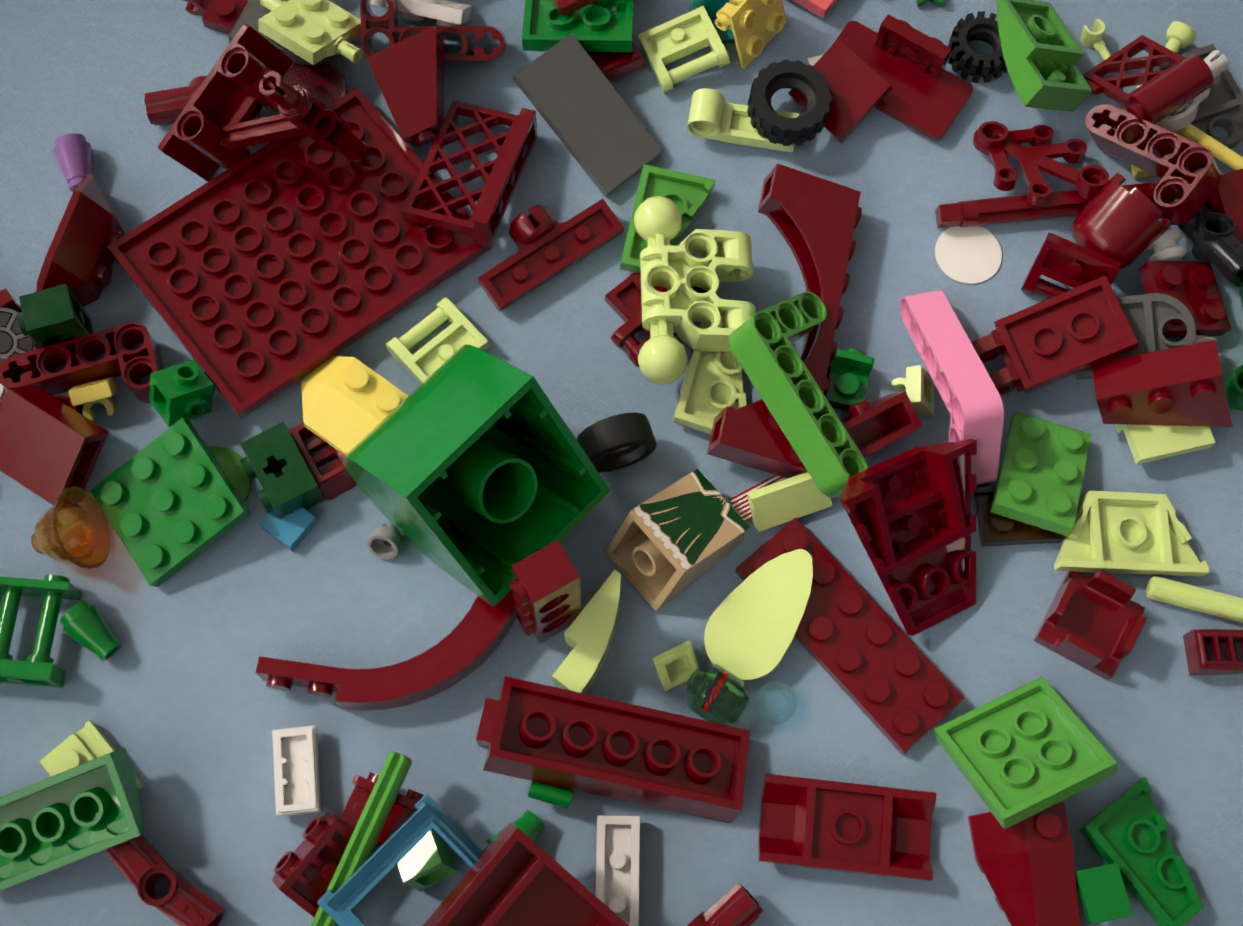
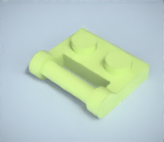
[638,6,730,93]
[385,297,489,384]

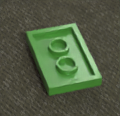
[990,411,1091,537]

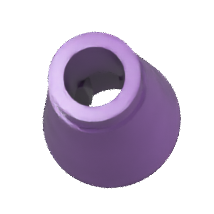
[53,133,92,192]

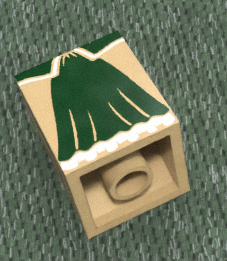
[605,469,750,612]

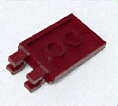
[971,275,1138,395]

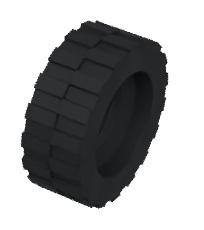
[747,59,832,146]

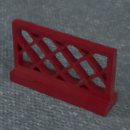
[402,100,538,247]

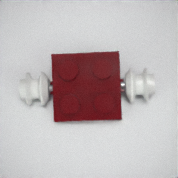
[1138,228,1231,360]

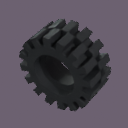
[947,11,1007,83]

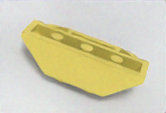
[301,356,408,455]

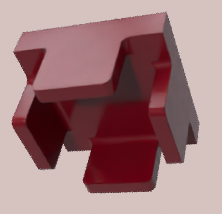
[1033,570,1147,681]

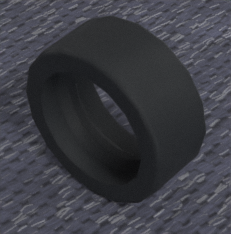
[577,412,657,473]

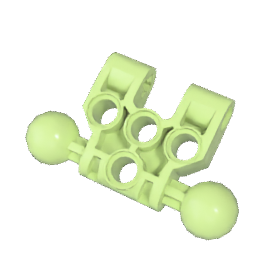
[634,196,756,385]

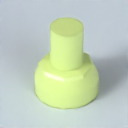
[1165,21,1197,53]

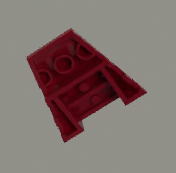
[840,439,977,636]

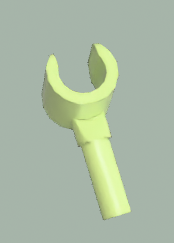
[1080,19,1111,60]

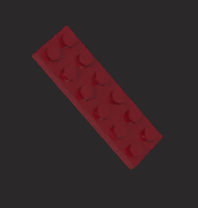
[735,518,964,755]

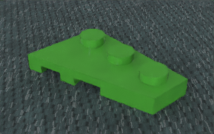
[620,164,716,273]

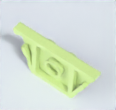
[1054,490,1210,577]

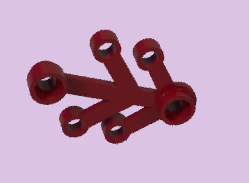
[973,121,1109,207]

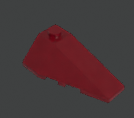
[968,802,1081,926]

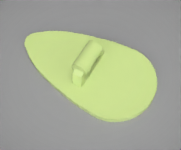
[704,549,813,680]

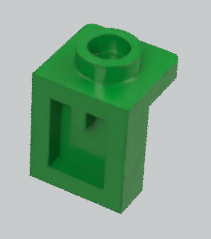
[825,348,875,412]

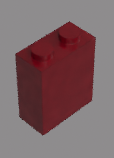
[0,384,109,507]

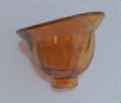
[31,486,110,569]

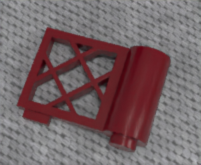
[1083,35,1214,124]

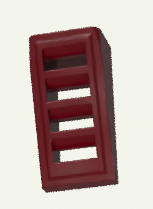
[289,422,357,500]
[1183,629,1243,676]

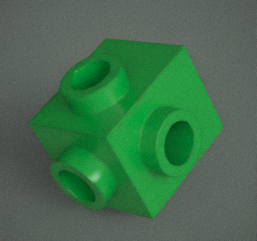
[149,359,216,427]

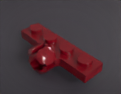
[478,198,624,312]

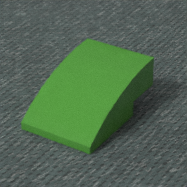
[997,0,1092,112]

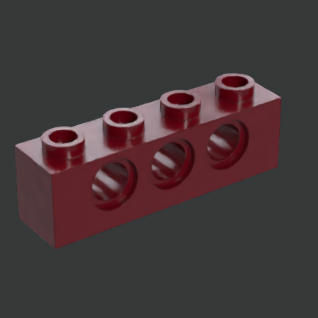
[509,540,582,643]

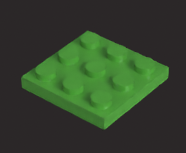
[934,676,1117,830]

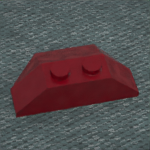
[36,173,125,307]

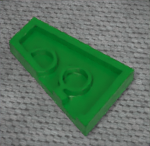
[1079,777,1203,926]

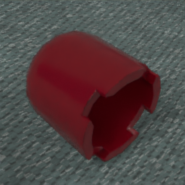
[1071,173,1173,270]

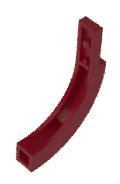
[255,590,517,711]

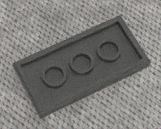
[513,33,663,197]

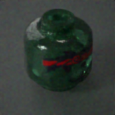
[684,664,749,725]

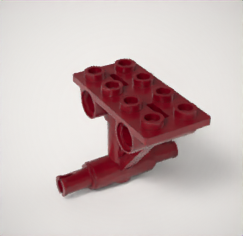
[158,23,368,181]

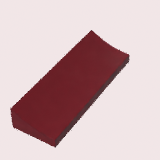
[483,676,750,824]

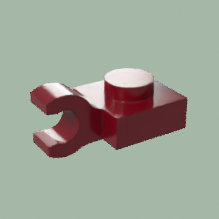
[183,0,248,35]

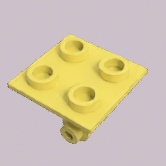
[715,0,787,70]

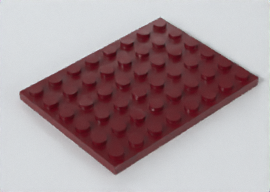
[107,88,492,419]

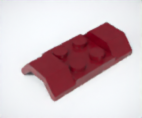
[758,774,936,881]

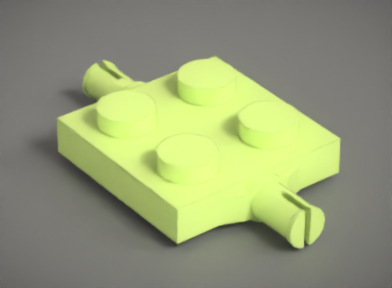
[258,0,363,65]

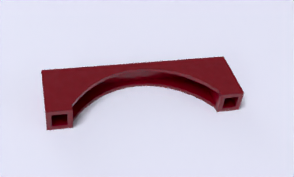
[707,163,862,478]

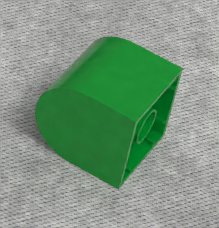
[342,344,611,607]

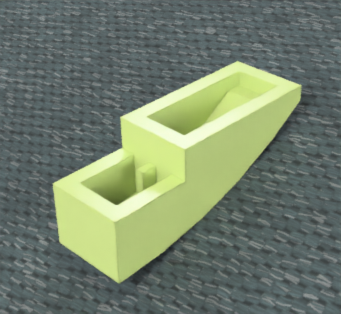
[552,569,621,694]

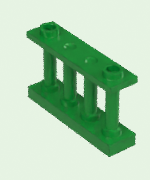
[0,574,82,688]

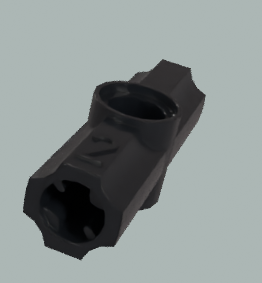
[1170,198,1243,287]

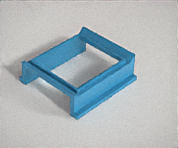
[317,793,484,926]

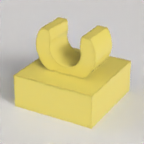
[68,376,118,421]

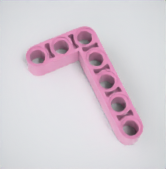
[900,290,1004,485]

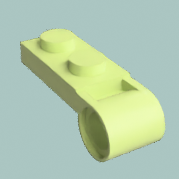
[687,88,799,152]

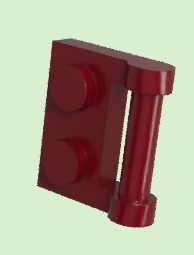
[1021,232,1121,298]

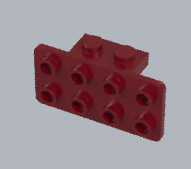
[832,14,973,141]

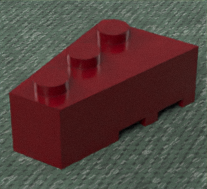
[1092,340,1233,427]

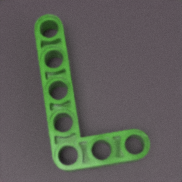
[729,291,868,498]

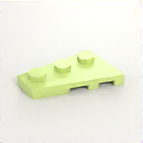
[672,322,747,434]

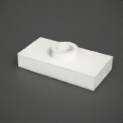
[272,725,321,817]

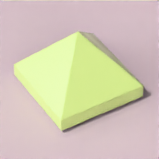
[652,641,702,692]

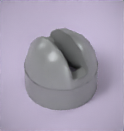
[367,524,403,559]

